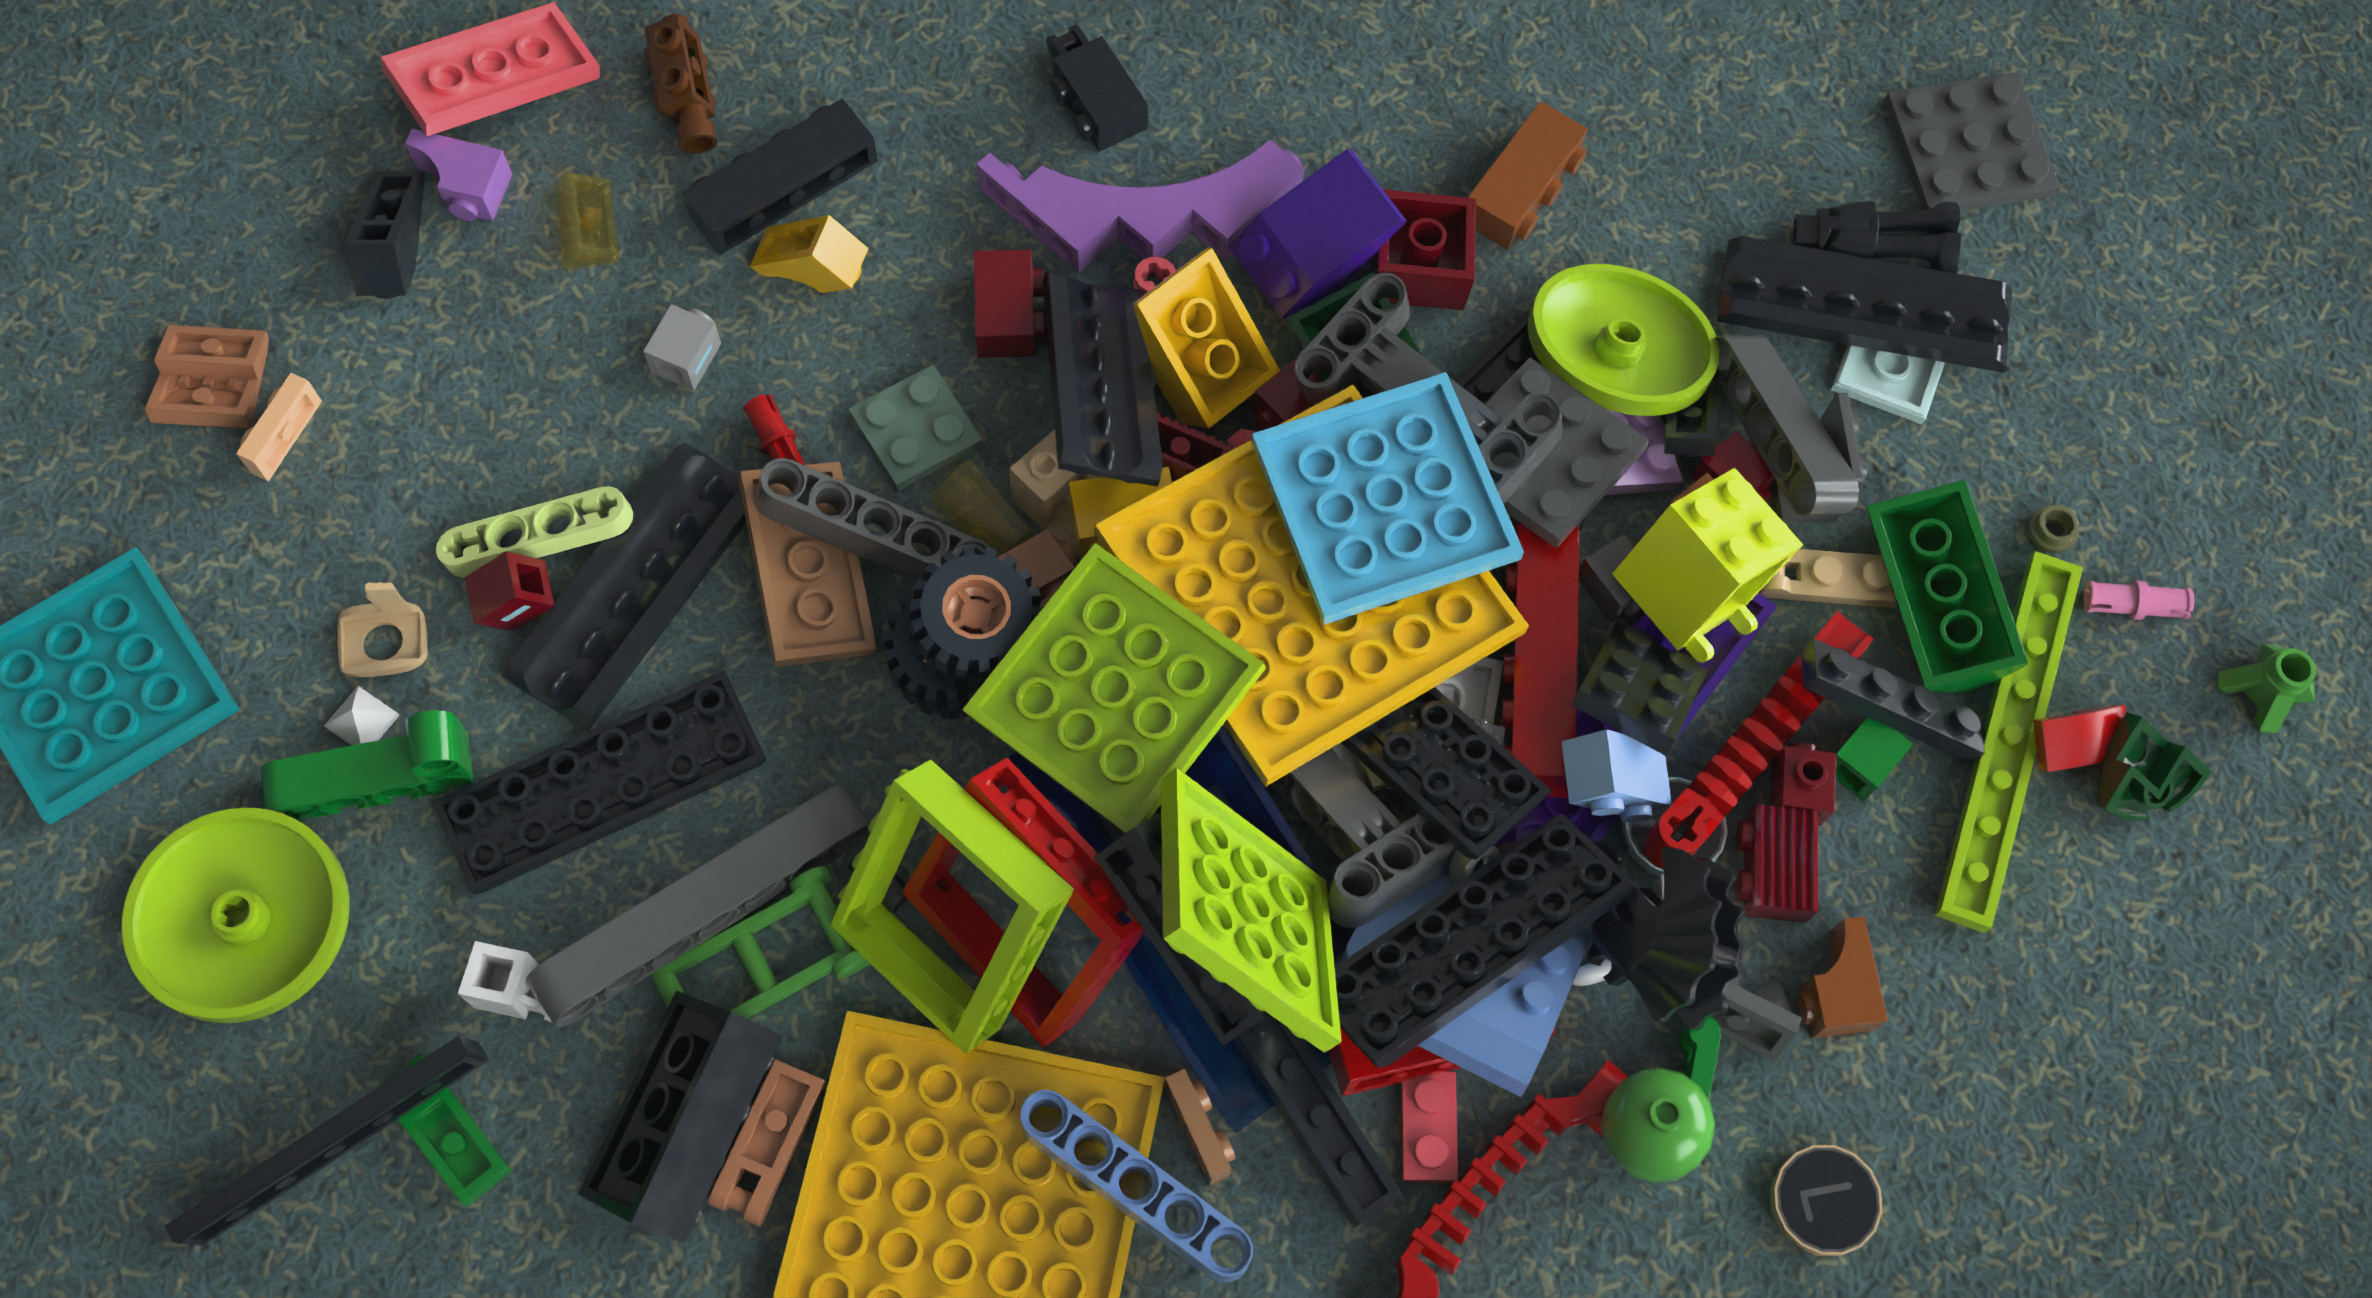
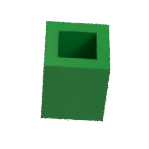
[1836,717,1913,802]

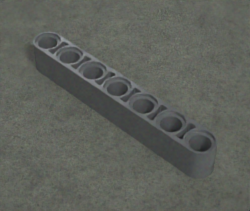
[525,785,870,1028]

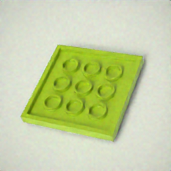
[962,543,1266,834]
[1161,768,1341,1053]

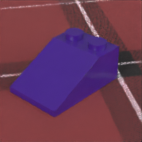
[1228,149,1407,319]

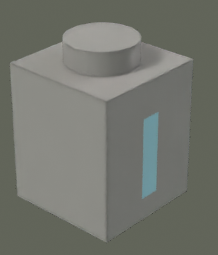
[643,304,721,390]

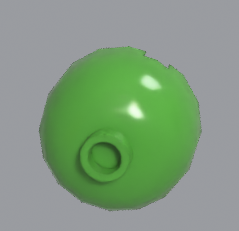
[1600,1068,1715,1183]

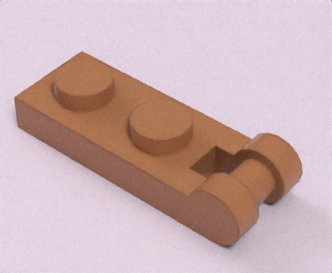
[708,1059,827,1227]

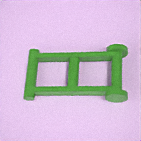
[651,866,870,1019]

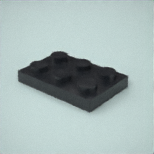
[1571,622,1708,756]

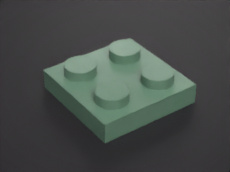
[848,364,983,492]

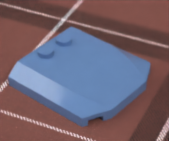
[1341,866,1592,1097]

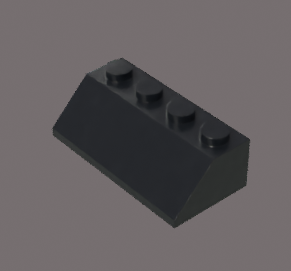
[578,991,782,1244]

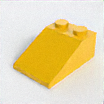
[1133,247,1280,428]

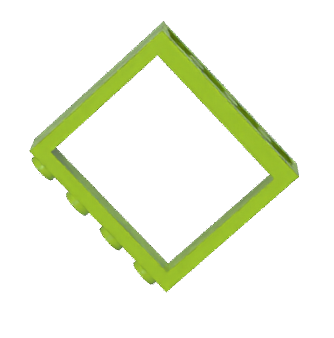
[830,760,1074,1054]

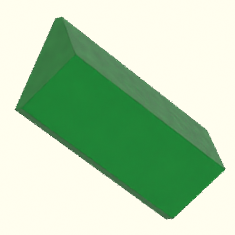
[1866,479,2028,693]

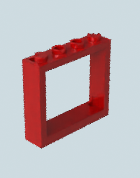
[902,758,1145,1048]

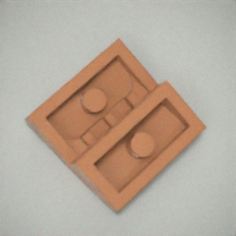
[145,325,269,429]

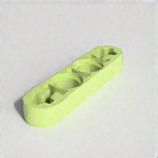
[436,486,633,577]

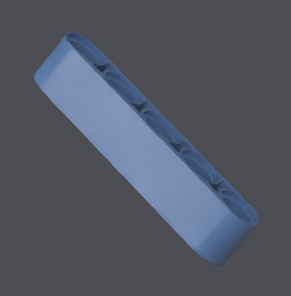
[1020,1090,1253,1283]

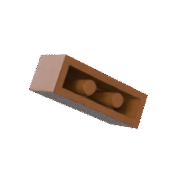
[1468,101,1588,250]

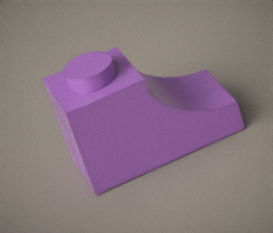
[405,129,512,221]

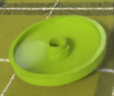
[1528,264,1720,416]
[122,808,350,1023]

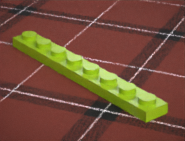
[1934,551,2083,934]

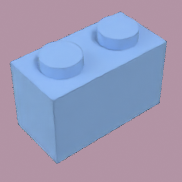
[1562,729,1672,822]

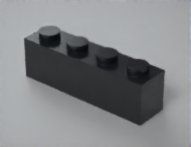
[682,98,878,256]

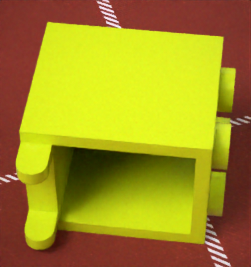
[1612,468,1803,663]

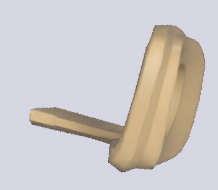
[337,582,428,678]

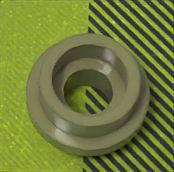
[2028,505,2079,553]

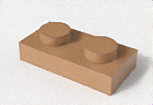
[1164,1069,1236,1186]

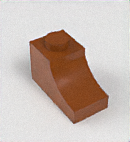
[1796,917,1888,1038]

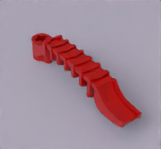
[1644,611,1874,870]
[1395,1059,1628,1298]

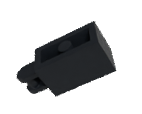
[1046,24,1148,152]

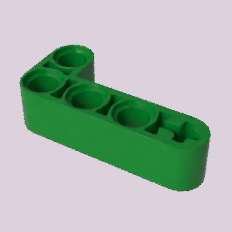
[260,710,474,821]

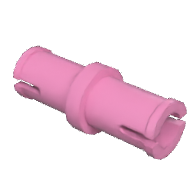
[2083,580,2194,620]

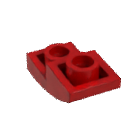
[2033,704,2126,772]

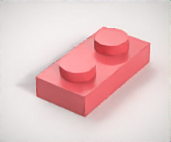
[1401,1072,1458,1183]

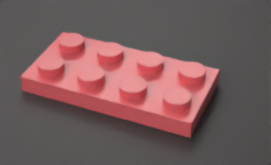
[381,2,600,137]

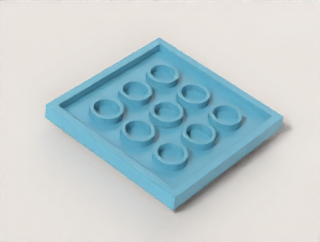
[1252,372,1524,625]

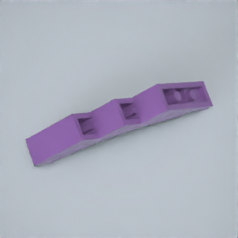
[976,140,1305,274]

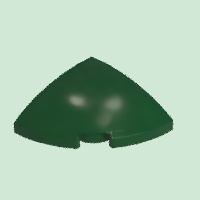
[2097,712,2212,821]

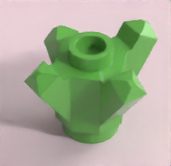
[2216,643,2316,733]

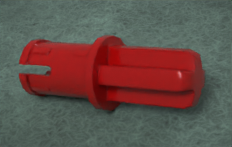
[743,394,805,465]

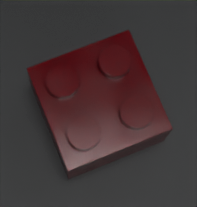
[1371,189,1476,311]

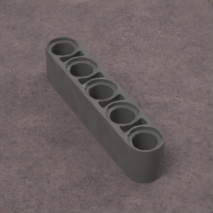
[1714,334,1859,516]
[754,458,991,580]

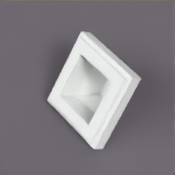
[324,686,399,745]

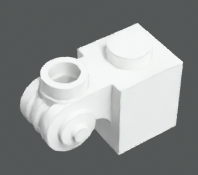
[458,941,552,1022]

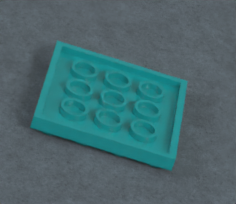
[0,547,241,825]

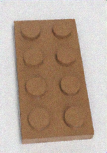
[738,462,877,668]

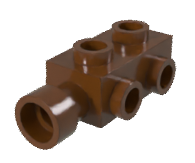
[644,14,717,154]

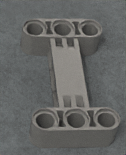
[1294,273,1563,504]
[1194,725,1456,928]

